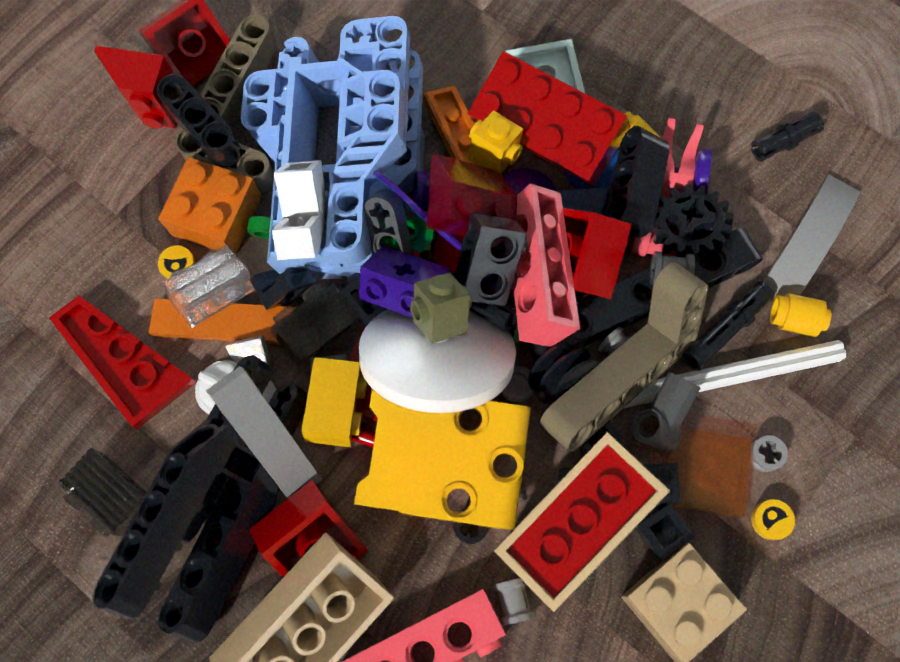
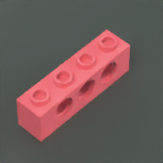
[514,184,580,347]
[342,589,505,662]

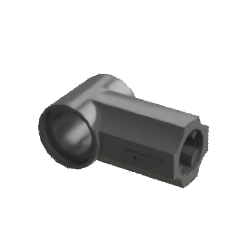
[632,372,701,453]

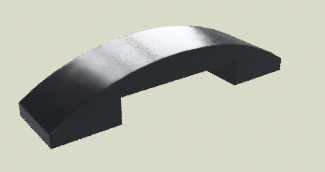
[579,421,695,560]

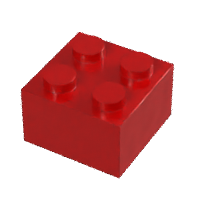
[563,208,632,299]

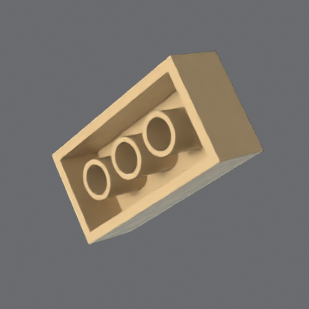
[209,532,394,662]

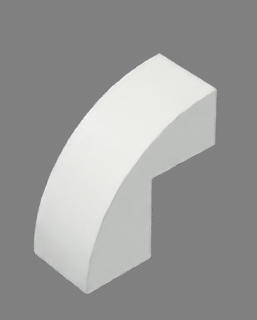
[271,160,325,260]

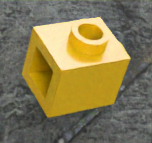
[468,110,523,174]

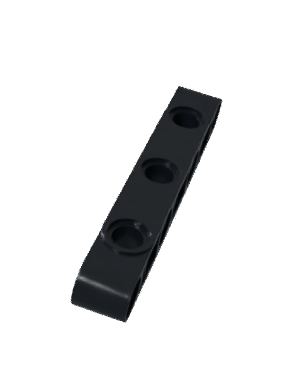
[525,227,764,362]

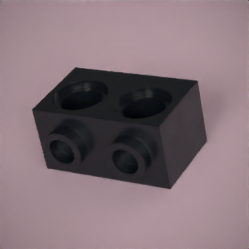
[454,213,527,306]

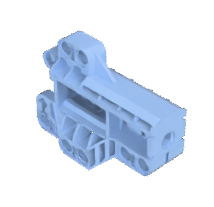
[241,16,425,280]

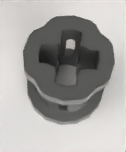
[650,251,695,285]

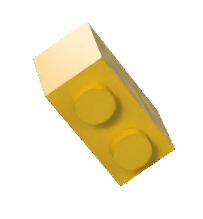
[302,357,367,447]

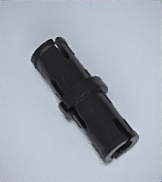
[751,111,824,162]

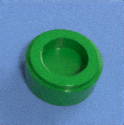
[247,216,271,239]

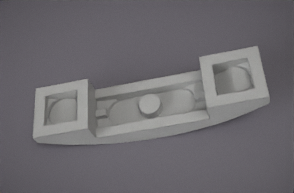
[763,174,860,297]

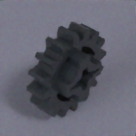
[650,184,734,262]

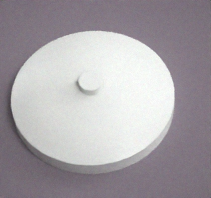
[359,309,516,413]

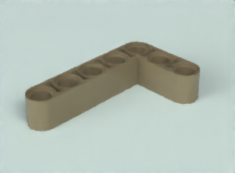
[175,14,277,194]
[540,262,708,451]

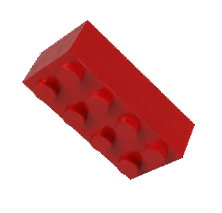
[467,51,631,188]

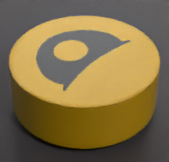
[158,245,197,283]
[751,499,795,540]

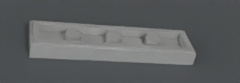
[206,366,322,499]

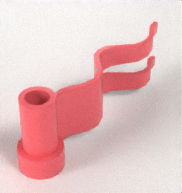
[629,118,704,257]

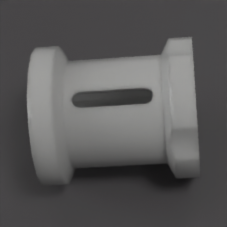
[492,578,536,626]

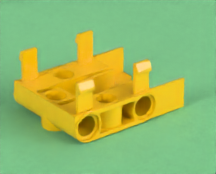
[354,388,531,530]

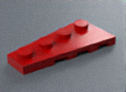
[49,295,197,430]

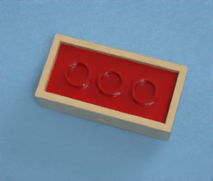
[494,432,670,612]

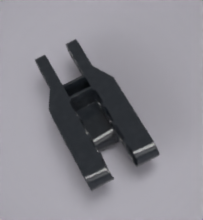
[93,355,308,643]

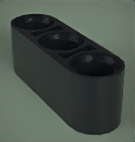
[157,74,242,168]
[605,126,670,238]

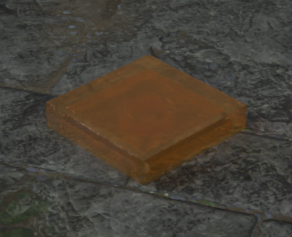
[666,427,752,518]

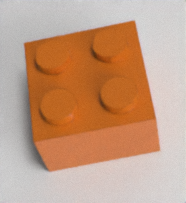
[158,157,263,257]

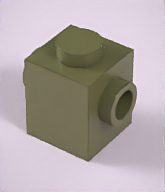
[410,273,472,344]

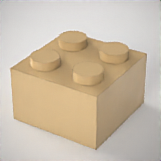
[621,543,747,662]

